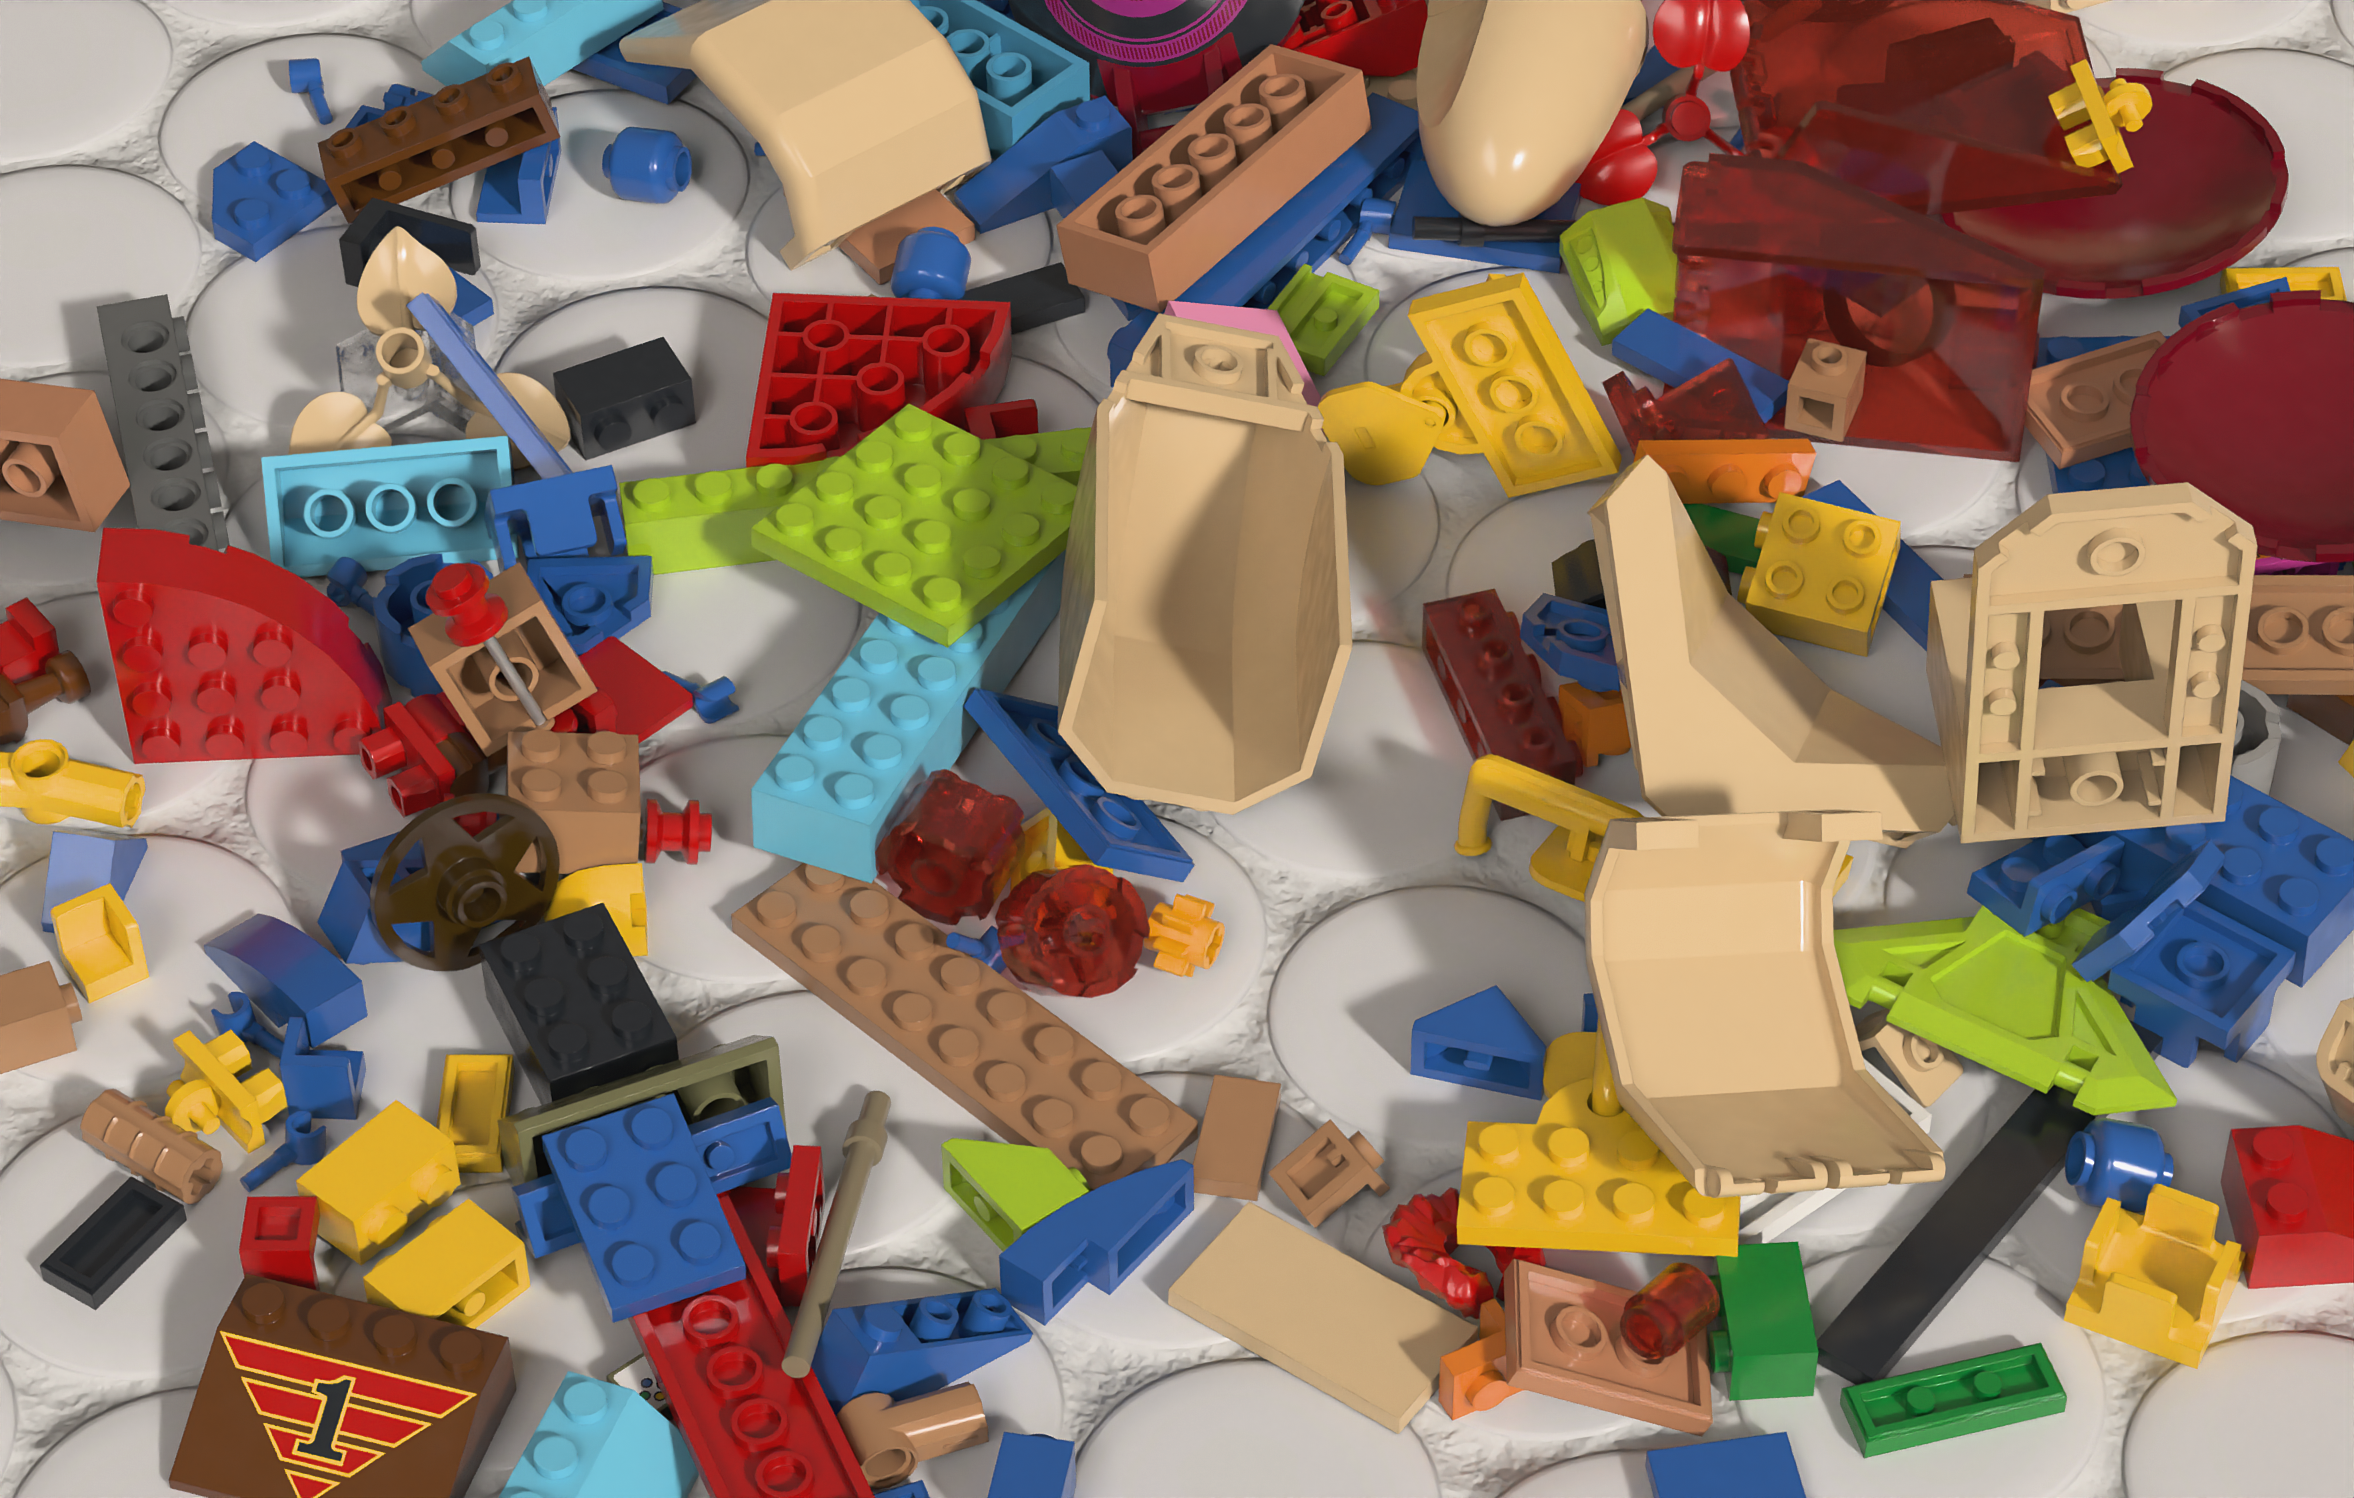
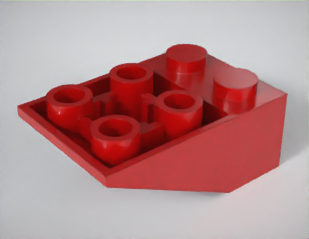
[1283,0,1428,77]

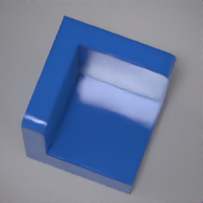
[279,1017,366,1120]

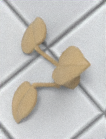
[288,226,571,471]

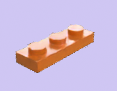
[1633,439,1816,504]

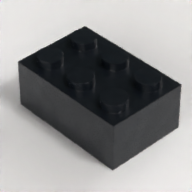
[479,902,679,1105]

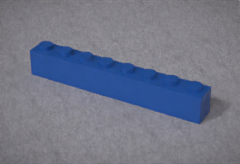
[1107,92,1426,388]

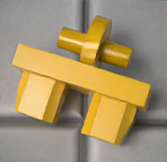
[2048,59,2153,174]
[165,1029,288,1154]

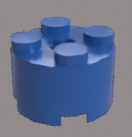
[372,553,493,698]

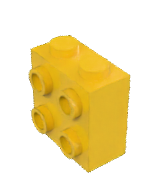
[1737,492,1901,657]

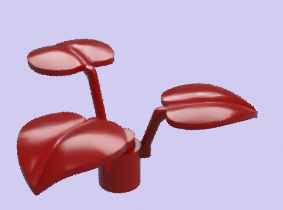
[1574,0,1824,227]

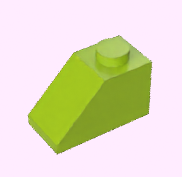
[941,1138,1091,1252]

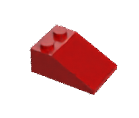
[2220,1125,2354,1289]

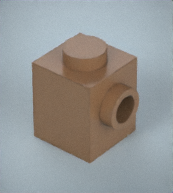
[1784,338,1867,442]
[0,960,82,1074]

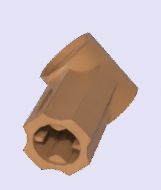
[836,1381,989,1490]

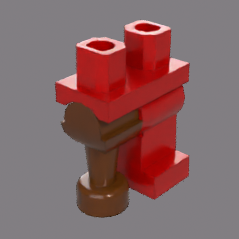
[0,597,91,745]
[359,691,507,818]

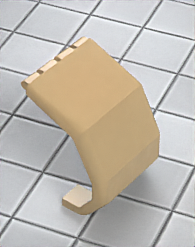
[619,0,992,271]
[1584,809,1946,1198]

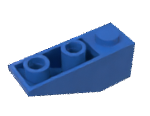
[811,1288,1033,1416]

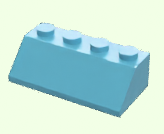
[421,0,664,86]
[261,436,519,578]
[499,1371,699,1498]

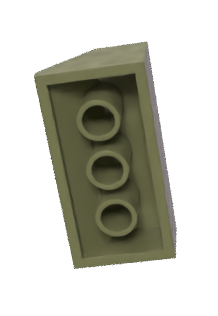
[497,1035,787,1186]

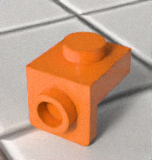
[1438,1299,1524,1421]

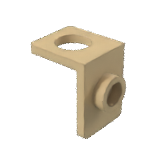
[1855,1008,1963,1108]

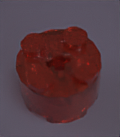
[875,769,1026,925]
[995,864,1150,998]

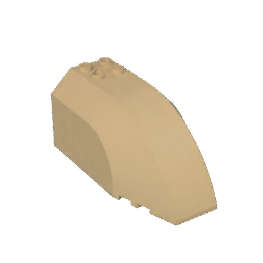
[1058,313,1353,815]

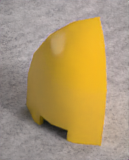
[543,863,648,956]

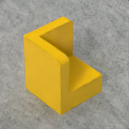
[50,883,149,1003]

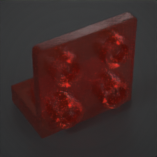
[1602,358,1771,456]

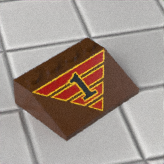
[169,1273,517,1498]

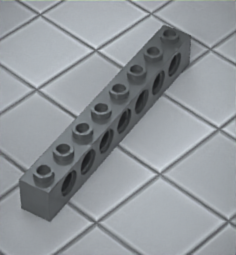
[96,294,230,551]

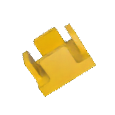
[2064,1183,2246,1369]

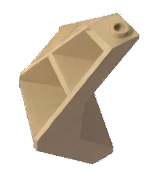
[1587,454,1957,849]

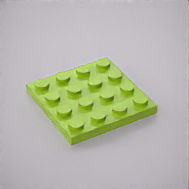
[751,404,1077,648]

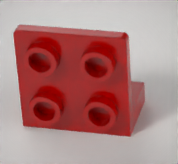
[570,636,693,744]
[716,1145,826,1307]

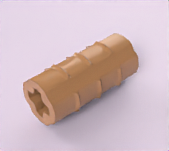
[80,1088,223,1204]

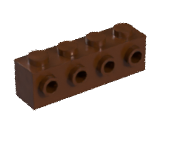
[317,56,561,224]

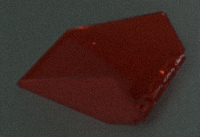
[1729,0,2123,224]
[1659,153,2045,462]

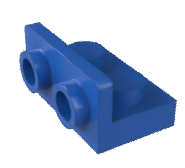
[1967,835,2125,937]

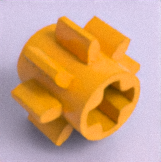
[1144,894,1225,977]

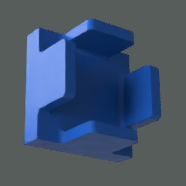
[483,465,627,573]
[2108,900,2296,1068]

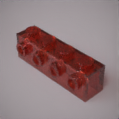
[1422,588,1583,821]

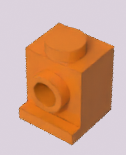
[1557,682,1631,767]

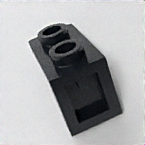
[339,198,481,287]

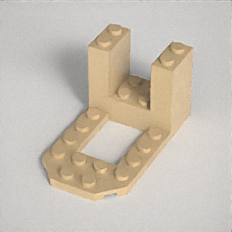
[1926,482,2257,844]

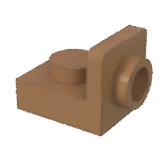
[1268,1119,1390,1228]

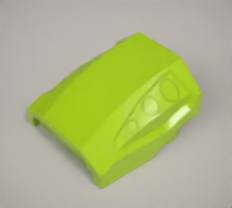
[1559,197,1712,346]

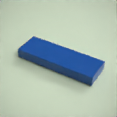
[1612,308,1789,431]

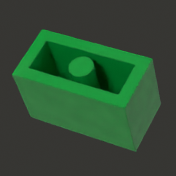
[1700,1241,1819,1401]

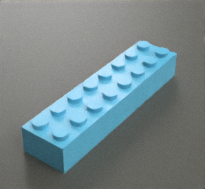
[751,550,1066,883]

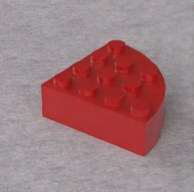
[746,293,1012,467]
[96,528,392,764]

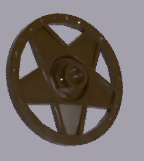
[370,793,560,972]

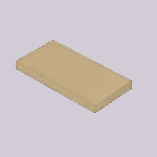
[1168,1201,1479,1434]

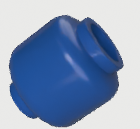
[602,127,692,204]
[890,227,971,300]
[2065,1118,2174,1213]

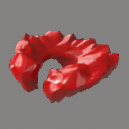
[1382,1187,1546,1319]

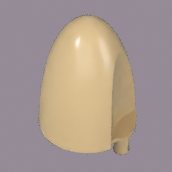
[1416,0,1649,227]

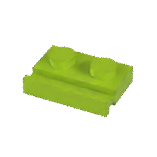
[1268,264,1380,377]

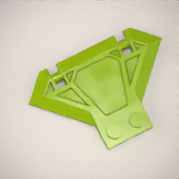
[1833,905,2178,1115]

